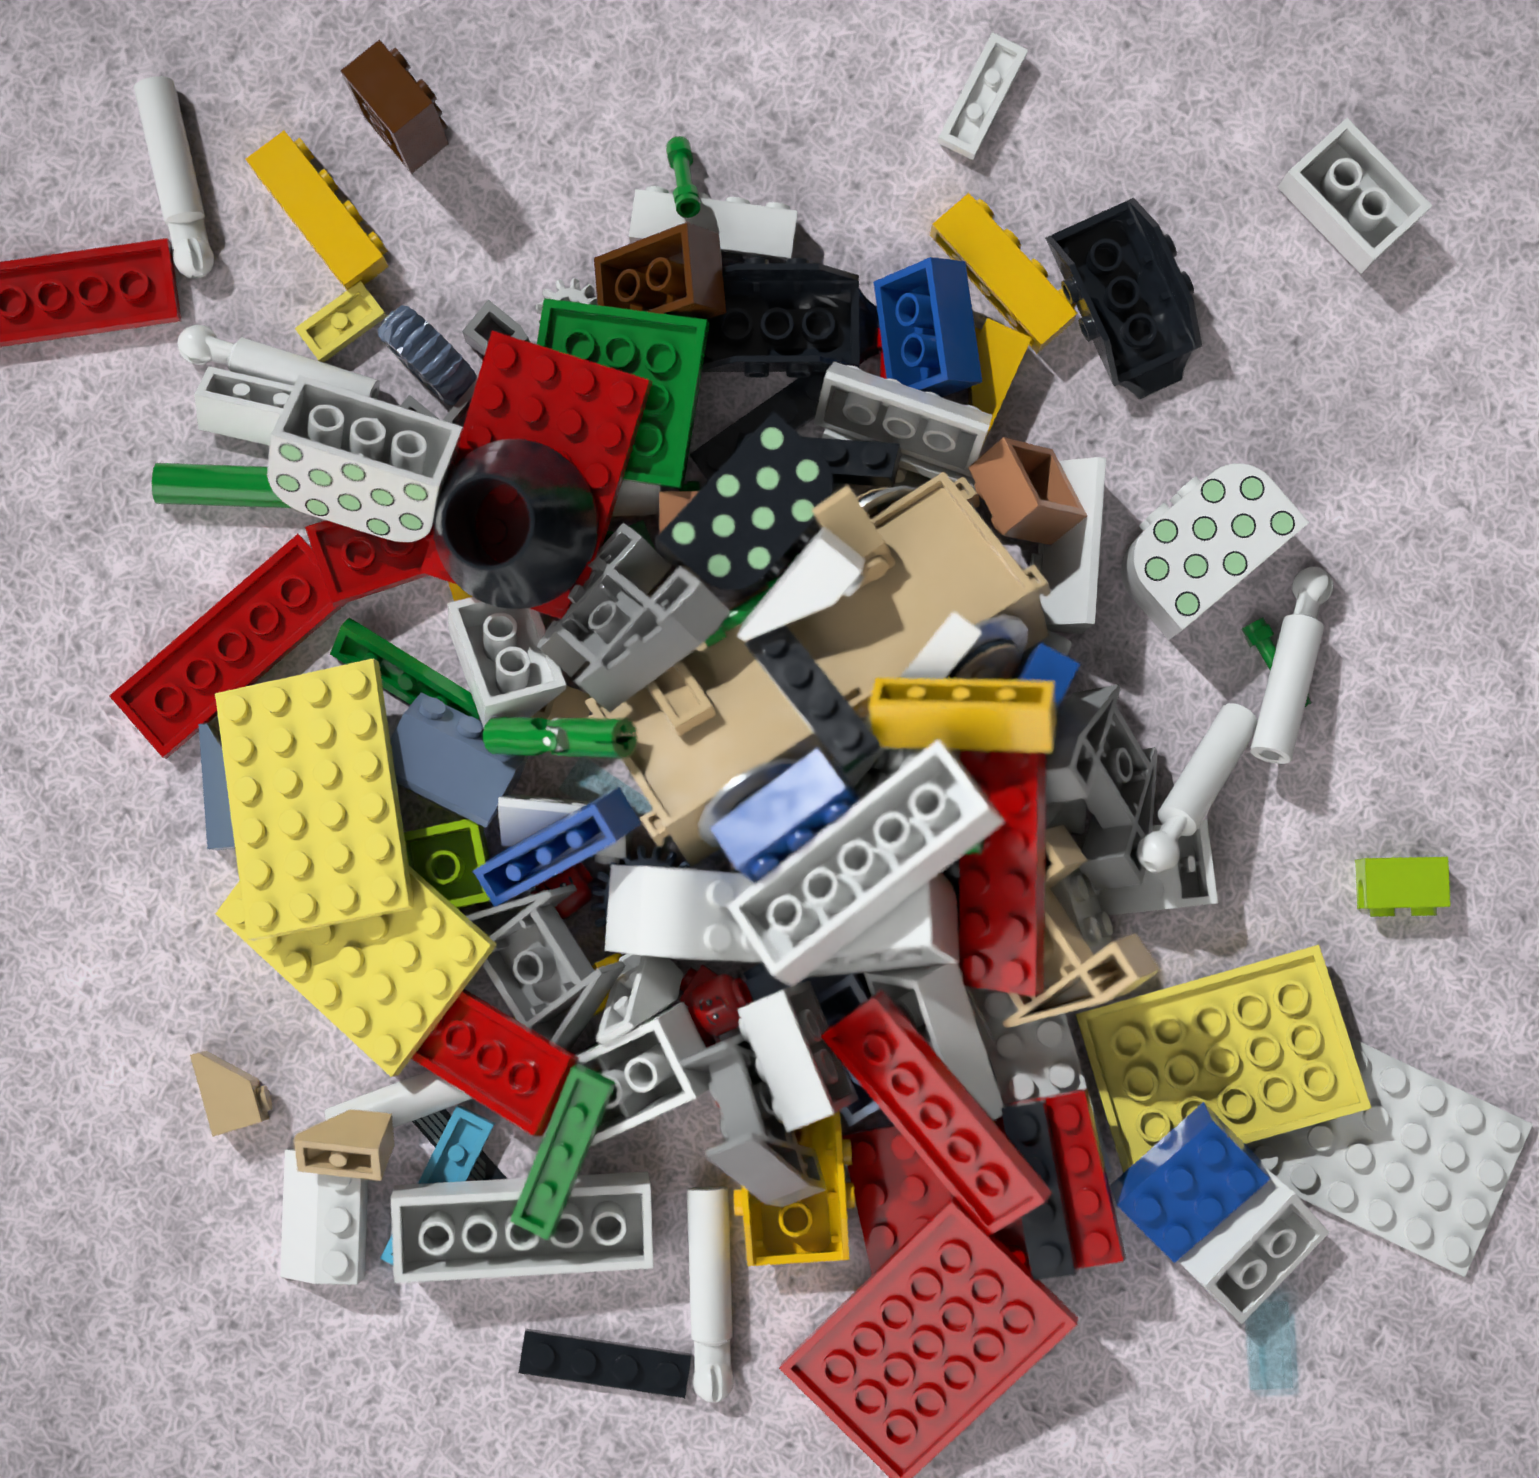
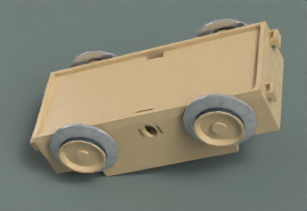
[585,472,1051,867]

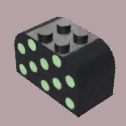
[656,412,833,602]

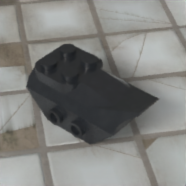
[1045,198,1202,399]
[702,258,879,378]

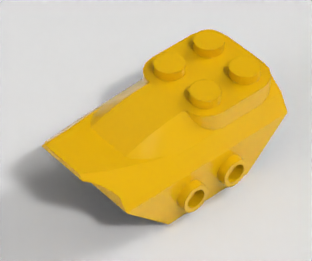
[734,1110,855,1266]

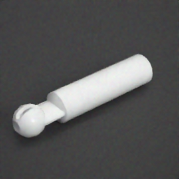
[134,76,214,279]
[178,324,380,399]
[1250,566,1333,764]
[1137,703,1258,873]
[325,1071,473,1128]
[687,1186,734,1402]

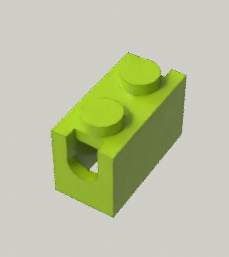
[1355,857,1450,917]

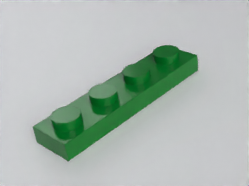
[330,617,481,722]
[510,1064,616,1241]

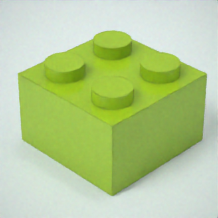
[404,819,491,909]

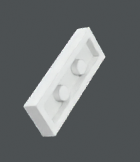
[937,32,1028,160]

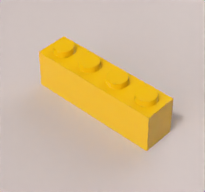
[245,130,389,291]
[929,193,1078,354]
[869,678,1056,753]

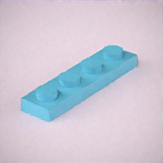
[380,1105,495,1265]

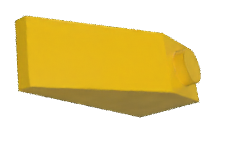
[968,318,1032,449]

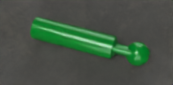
[151,463,292,508]

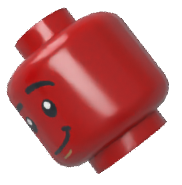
[530,862,594,920]
[688,974,754,1036]

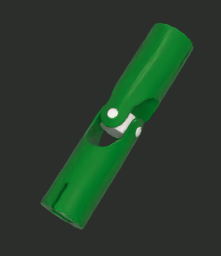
[483,717,637,758]

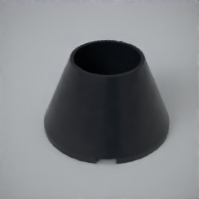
[433,439,599,609]

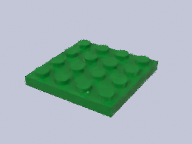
[537,298,710,489]

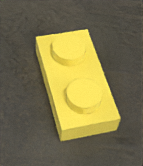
[295,281,387,363]

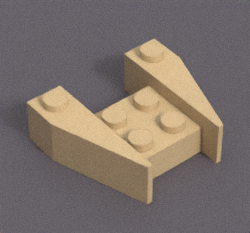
[958,825,1161,1028]

